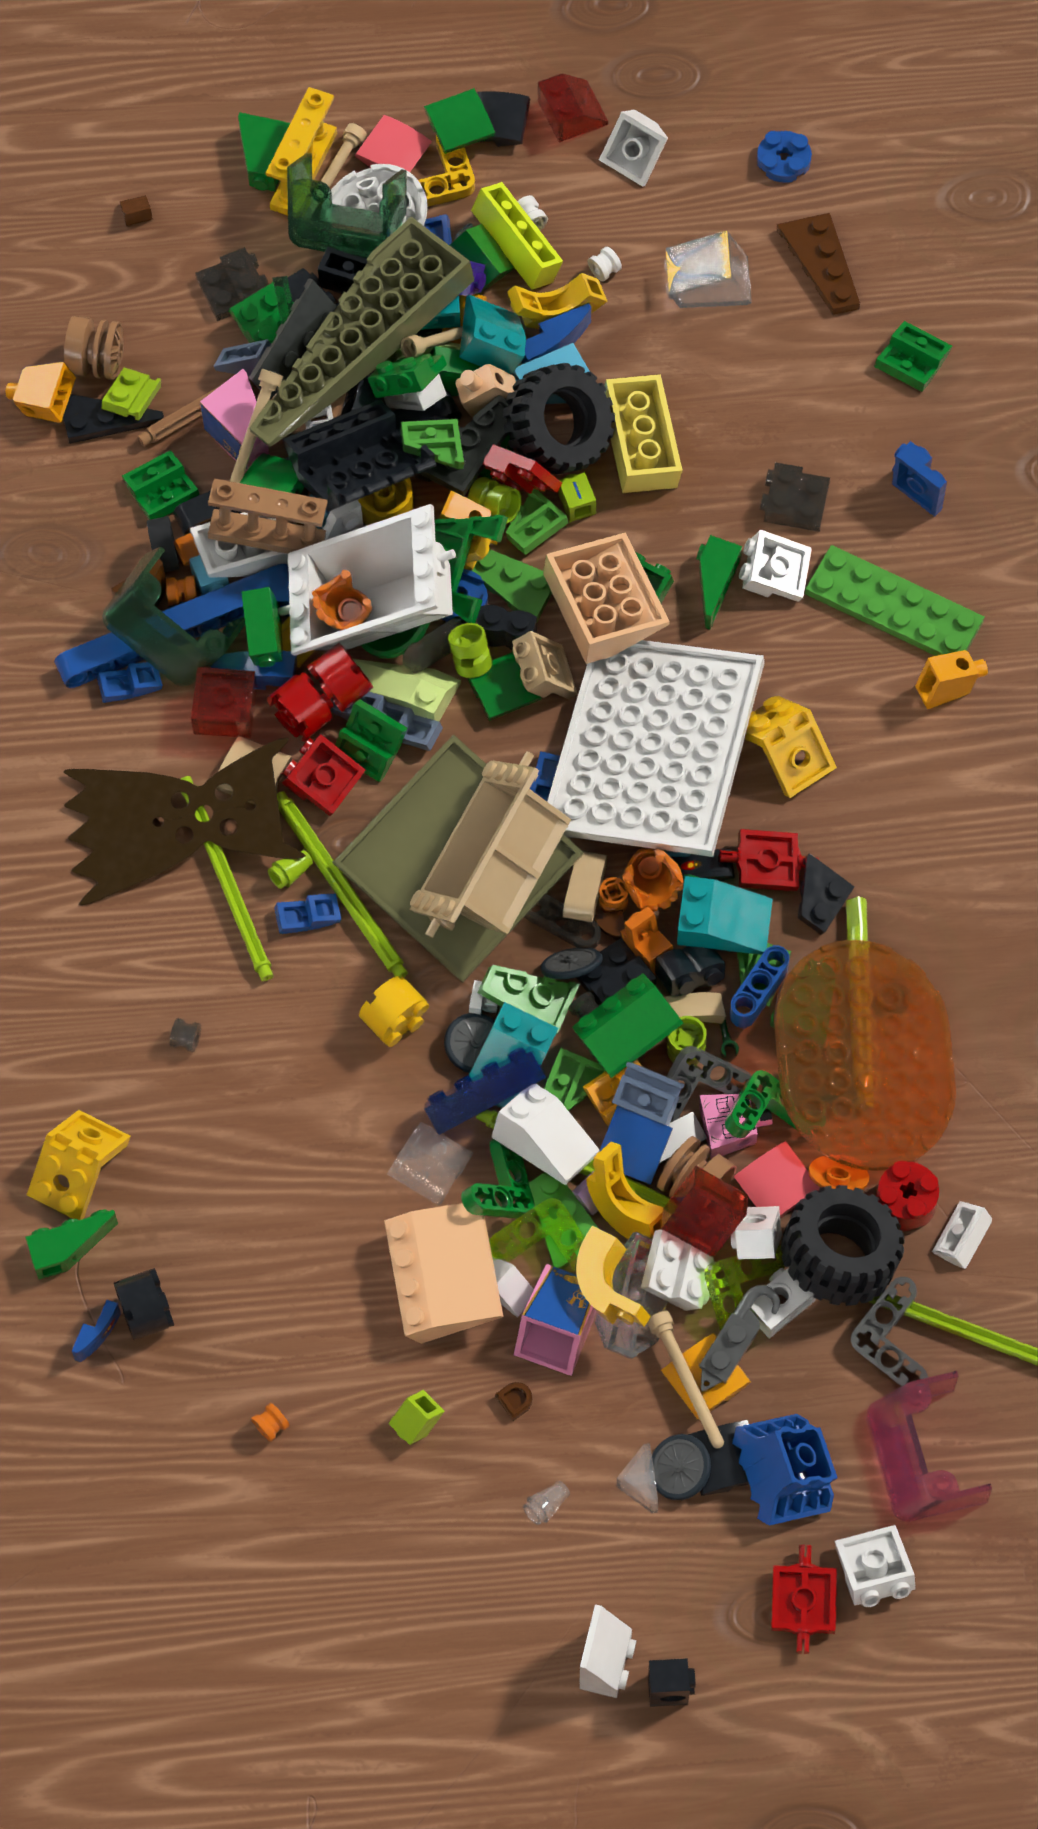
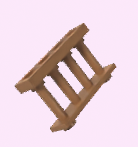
[208,478,328,554]

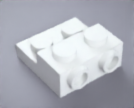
[739,530,811,602]
[641,1229,717,1311]
[835,1525,915,1607]

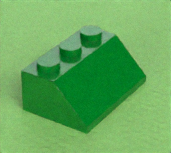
[572,973,684,1078]

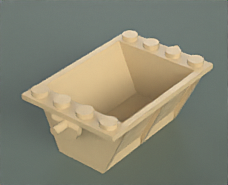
[409,751,571,938]

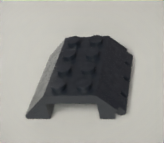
[283,399,437,512]

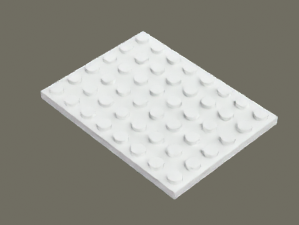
[547,640,765,857]

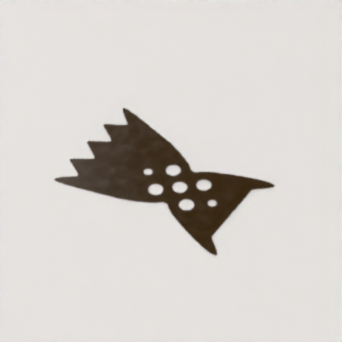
[63,738,306,905]

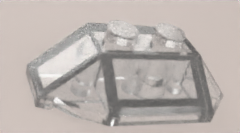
[595,1232,668,1359]

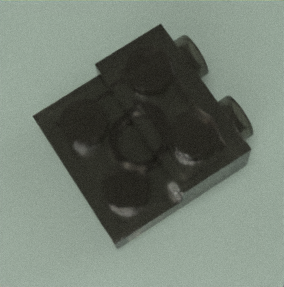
[195,247,269,321]
[760,462,830,532]

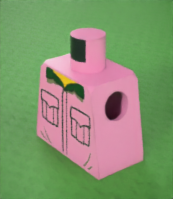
[699,1094,772,1159]

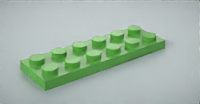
[805,545,985,656]

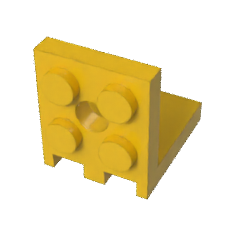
[744,696,837,798]
[27,1110,131,1220]

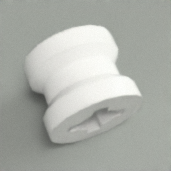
[588,247,622,282]

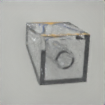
[664,230,752,308]

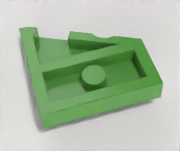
[401,419,464,469]
[543,1048,605,1111]

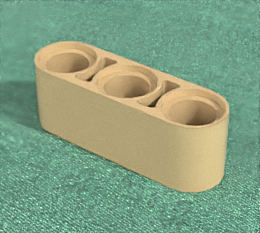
[563,851,607,923]

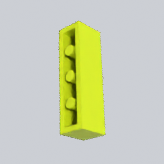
[471,182,563,290]

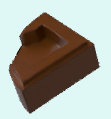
[594,910,625,940]

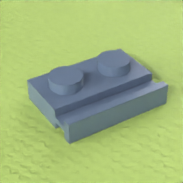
[612,1062,685,1125]

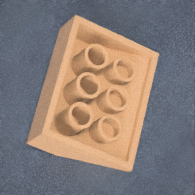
[543,532,670,664]
[384,1201,503,1344]

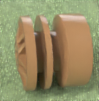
[64,315,124,380]
[657,1136,737,1218]

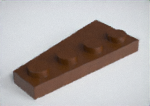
[777,213,860,315]

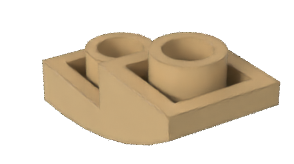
[664,992,726,1024]

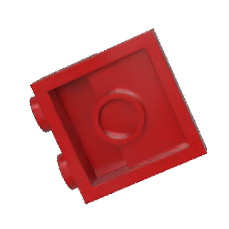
[483,444,562,494]
[282,734,366,816]

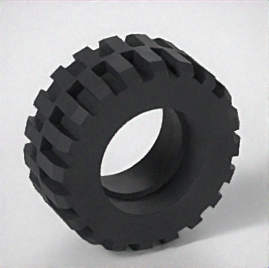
[503,363,615,475]
[780,1185,905,1306]

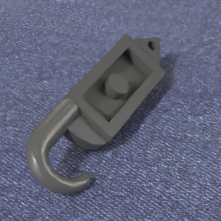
[699,1285,780,1392]

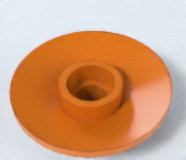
[809,1155,869,1190]

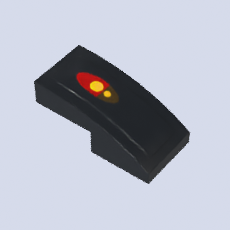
[671,849,735,881]

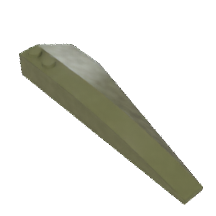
[249,217,474,447]

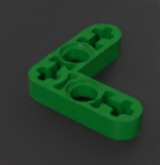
[725,1070,825,1138]
[461,1139,535,1219]

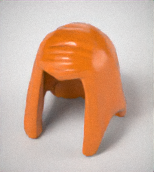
[312,569,372,631]
[622,848,684,912]

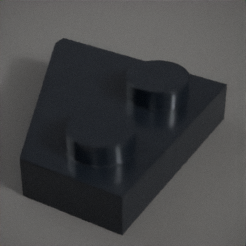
[798,853,855,935]

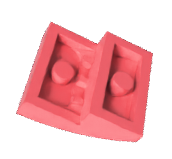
[354,115,432,172]
[734,1141,821,1219]

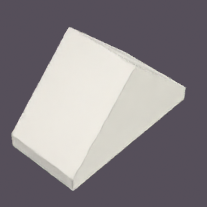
[492,1256,534,1318]

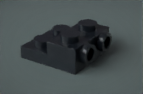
[576,938,656,1007]

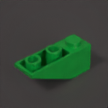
[25,1210,118,1280]

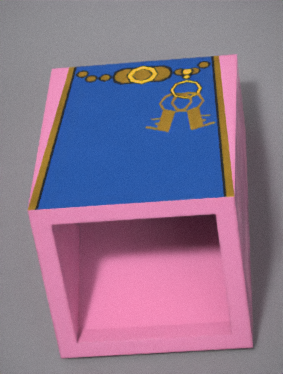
[200,369,269,471]
[514,1264,597,1376]

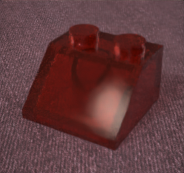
[538,73,609,142]

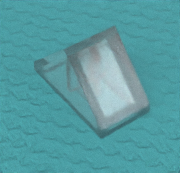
[616,1443,658,1513]

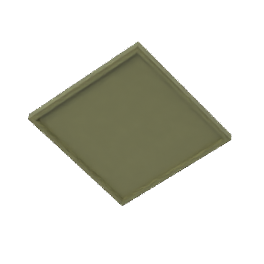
[332,734,584,983]

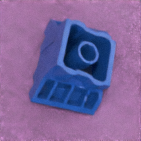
[732,1414,838,1526]

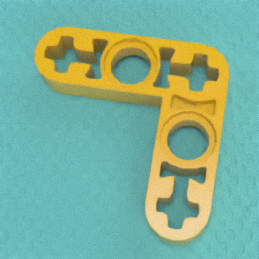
[418,135,475,207]

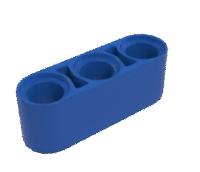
[730,945,790,1028]

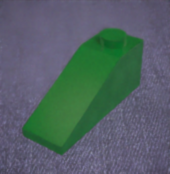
[696,535,742,630]

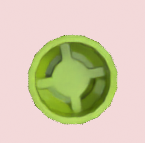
[468,477,521,523]
[448,623,492,678]
[667,1016,706,1066]

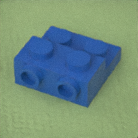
[892,441,947,517]

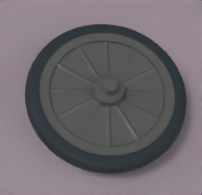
[540,947,602,979]
[444,1013,495,1073]
[649,1434,711,1500]

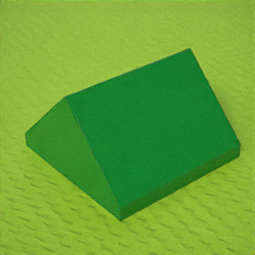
[449,224,515,294]

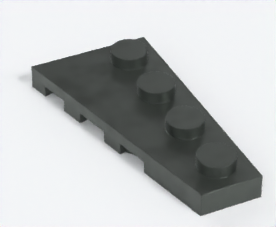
[249,278,337,399]
[421,395,509,496]

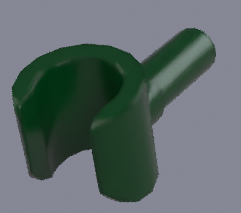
[719,1019,739,1059]

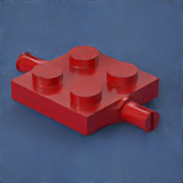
[718,829,819,892]
[771,1544,837,1654]

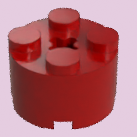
[307,642,374,712]
[267,672,334,742]
[876,1160,939,1231]

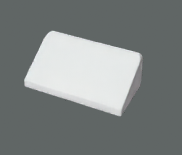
[932,1201,992,1269]

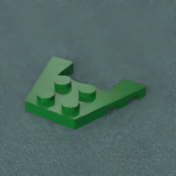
[434,515,508,624]

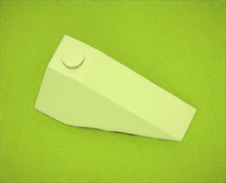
[353,659,461,721]

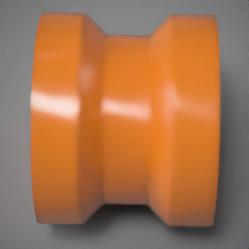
[251,1402,290,1442]

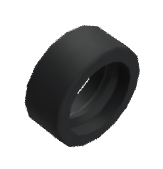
[147,516,180,572]

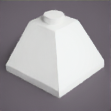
[599,110,668,187]

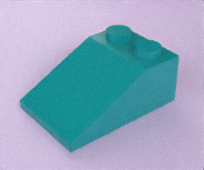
[459,294,526,375]
[677,876,773,955]
[462,1002,559,1109]

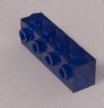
[424,1046,546,1135]

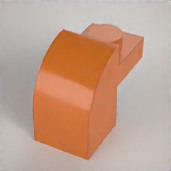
[620,906,673,975]

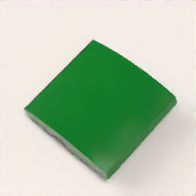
[424,88,495,154]
[874,321,952,392]
[122,450,200,520]
[240,453,304,494]
[467,652,542,721]
[335,699,408,782]

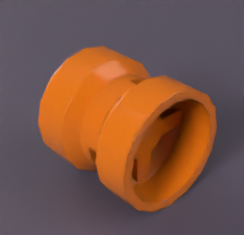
[166,575,197,606]
[599,877,629,913]

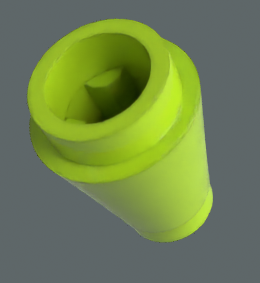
[268,850,313,889]

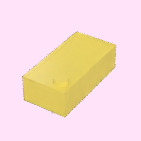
[604,374,683,493]

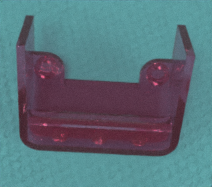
[866,1371,992,1522]

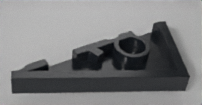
[63,394,164,444]

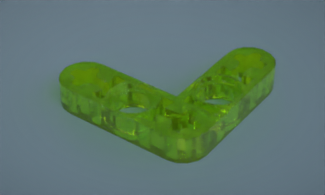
[489,1198,585,1272]
[704,1245,785,1331]

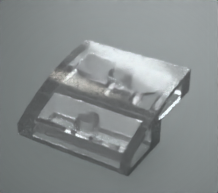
[387,1122,473,1205]

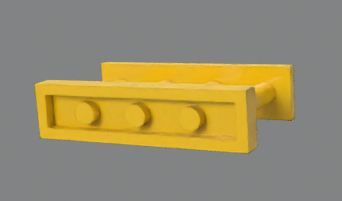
[266,87,337,218]

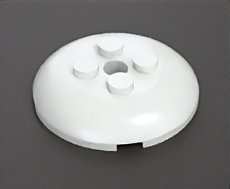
[321,164,427,259]

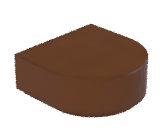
[495,1382,532,1421]

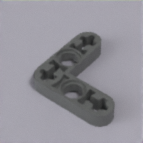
[666,1046,757,1123]
[851,1277,929,1393]

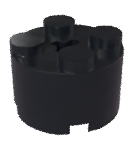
[113,1268,174,1340]

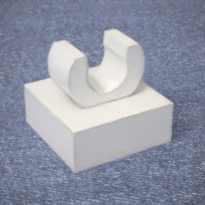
[469,980,498,1015]

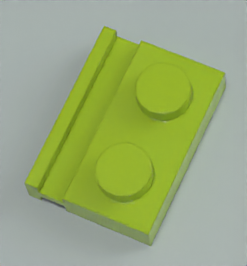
[102,367,161,421]

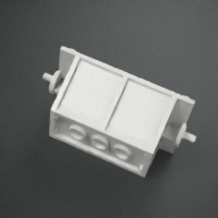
[278,504,456,656]

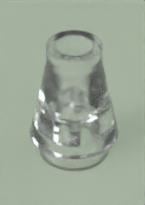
[523,1481,570,1525]

